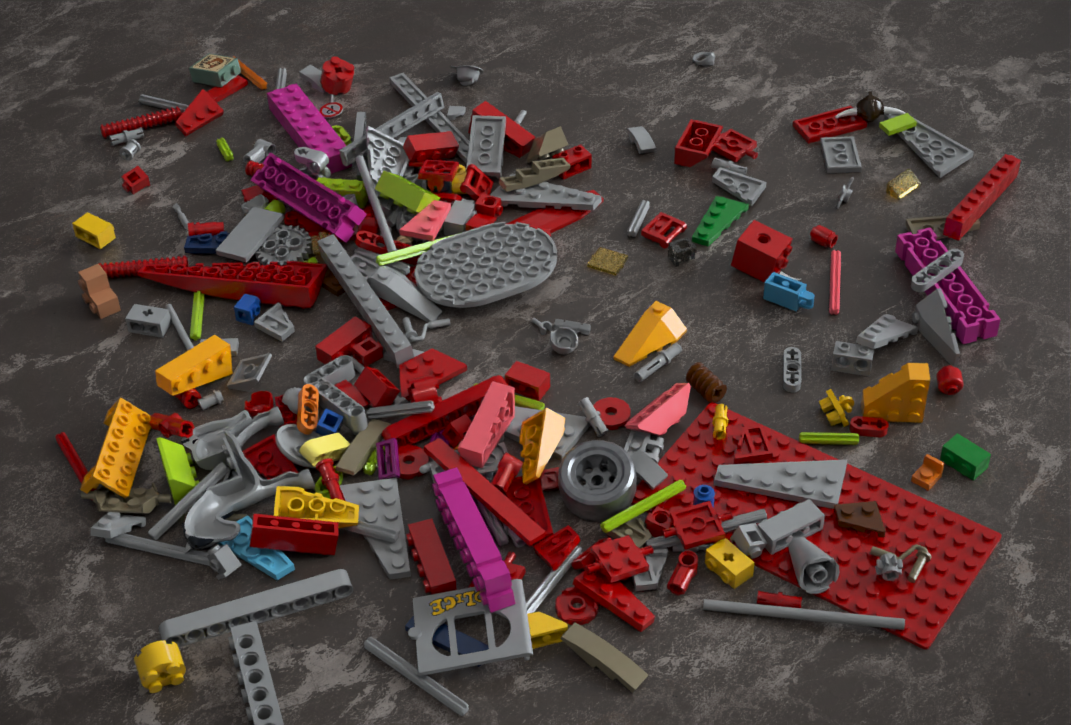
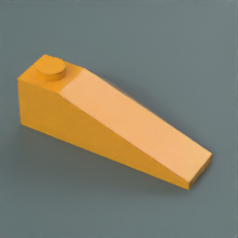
[613,301,687,367]
[519,408,565,485]

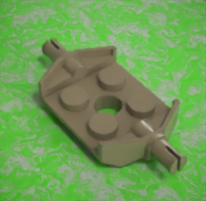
[81,482,172,513]

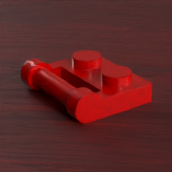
[460,164,494,202]
[641,212,687,249]

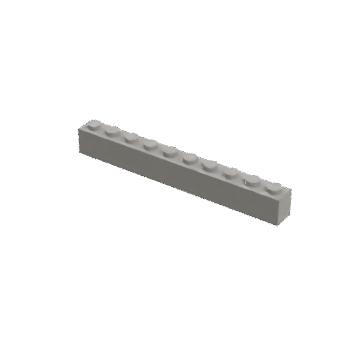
[317,234,414,368]

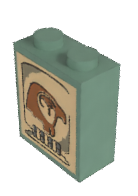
[189,53,241,87]

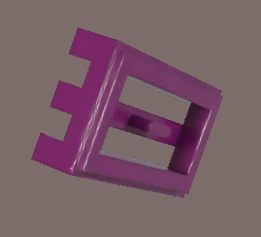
[376,438,400,480]

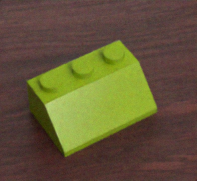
[375,170,441,215]
[316,177,369,208]
[156,437,199,505]

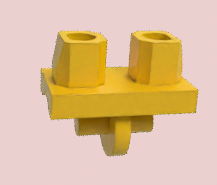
[819,389,854,427]

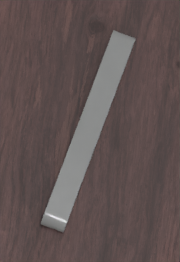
[159,569,353,647]

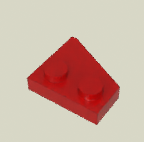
[533,525,581,571]

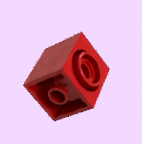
[731,220,793,282]

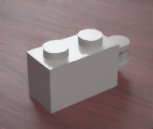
[443,198,477,236]

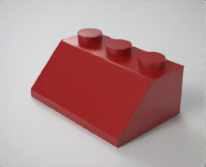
[674,119,723,167]

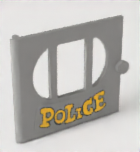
[408,579,533,676]

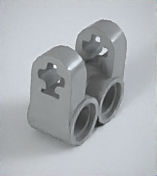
[294,147,331,180]

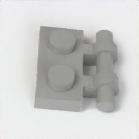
[624,430,664,464]

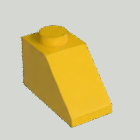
[527,612,568,649]

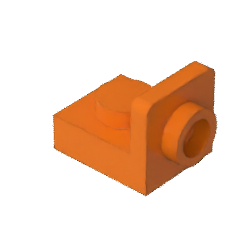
[911,454,944,491]

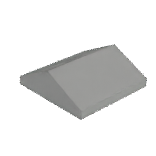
[227,353,272,392]

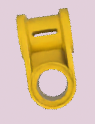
[451,164,467,195]

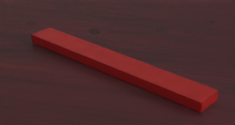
[424,438,546,546]

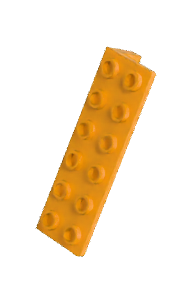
[80,397,151,498]

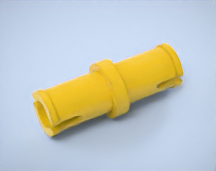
[712,404,728,440]

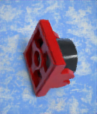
[418,160,459,192]

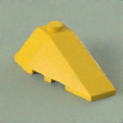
[274,486,359,528]

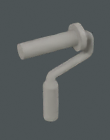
[402,317,450,342]

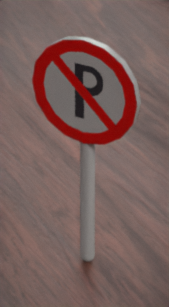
[319,94,343,118]

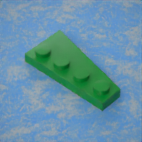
[692,196,749,246]

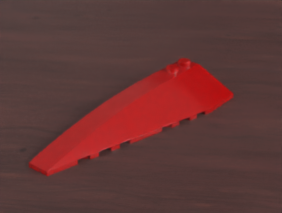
[137,261,328,308]

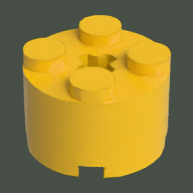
[134,640,186,693]

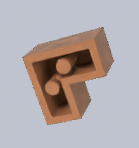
[78,264,121,319]

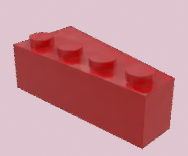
[468,101,535,158]

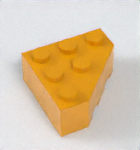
[861,363,930,423]

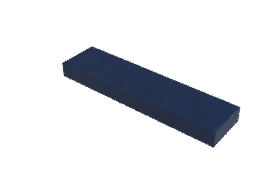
[405,615,489,667]

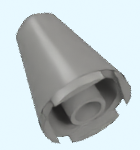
[788,537,840,594]

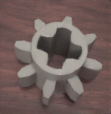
[875,553,903,581]

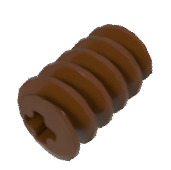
[686,362,727,403]

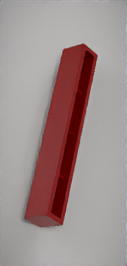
[943,154,1021,241]

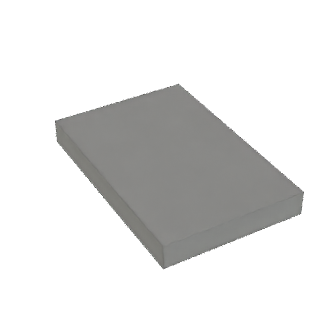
[820,137,862,173]

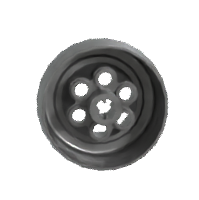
[558,440,637,522]

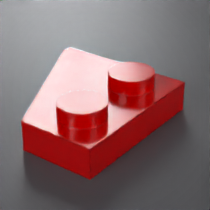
[734,424,773,464]

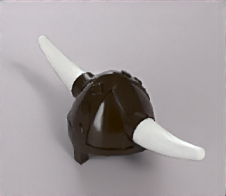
[835,91,906,122]

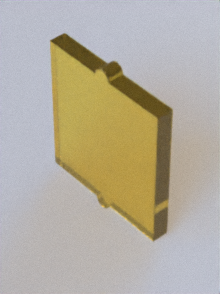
[587,247,628,276]

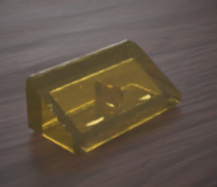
[886,168,922,200]

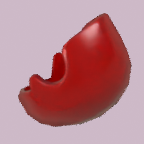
[244,391,274,418]

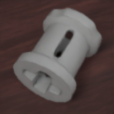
[119,139,141,161]

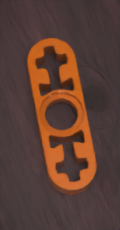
[297,384,319,435]

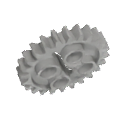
[255,225,313,266]

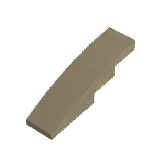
[499,158,571,192]
[336,419,391,475]
[560,623,648,693]

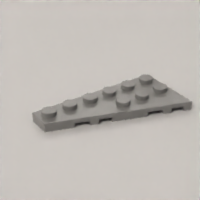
[366,126,409,214]

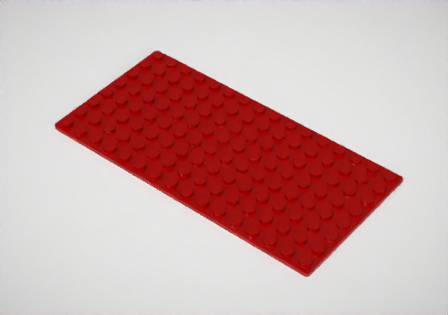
[631,402,1002,650]

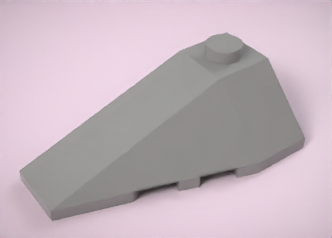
[370,266,442,322]
[912,288,960,368]

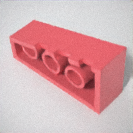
[458,381,515,468]

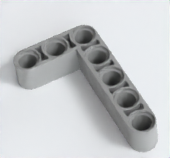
[303,355,368,432]

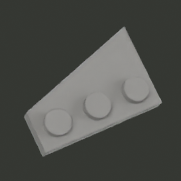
[712,167,766,206]

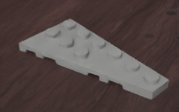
[884,108,974,178]
[490,174,602,211]
[469,406,591,461]
[714,459,848,509]
[339,478,411,580]

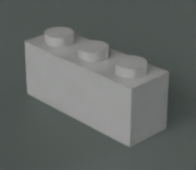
[758,499,825,555]

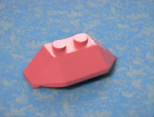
[625,383,691,436]

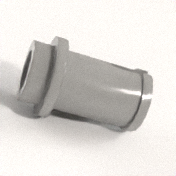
[197,390,224,411]

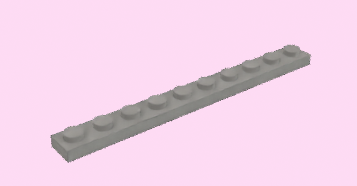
[389,73,469,164]

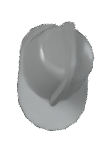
[450,65,483,86]

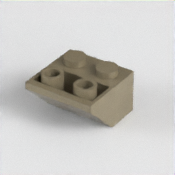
[527,126,569,163]

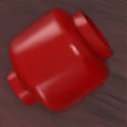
[936,365,964,395]

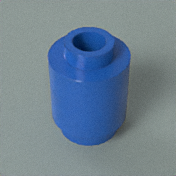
[693,485,715,508]

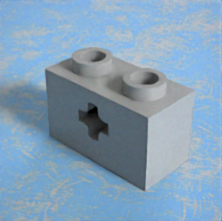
[125,304,172,338]

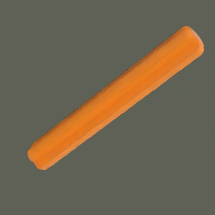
[233,56,268,90]

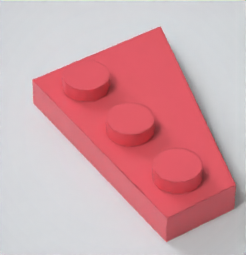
[399,200,451,241]

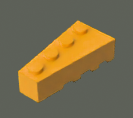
[155,335,233,396]

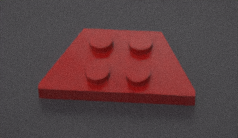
[399,348,467,401]

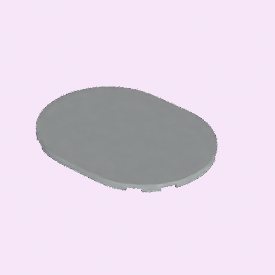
[414,222,557,308]

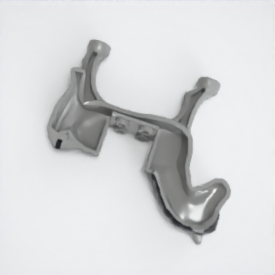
[181,406,315,554]

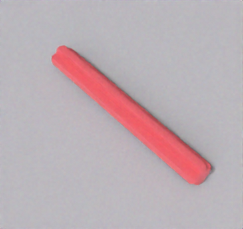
[829,250,841,315]

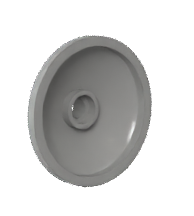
[275,424,322,468]

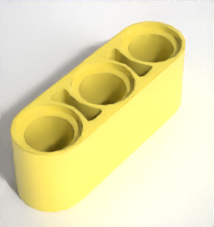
[299,433,350,467]

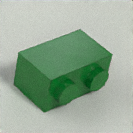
[940,433,991,481]

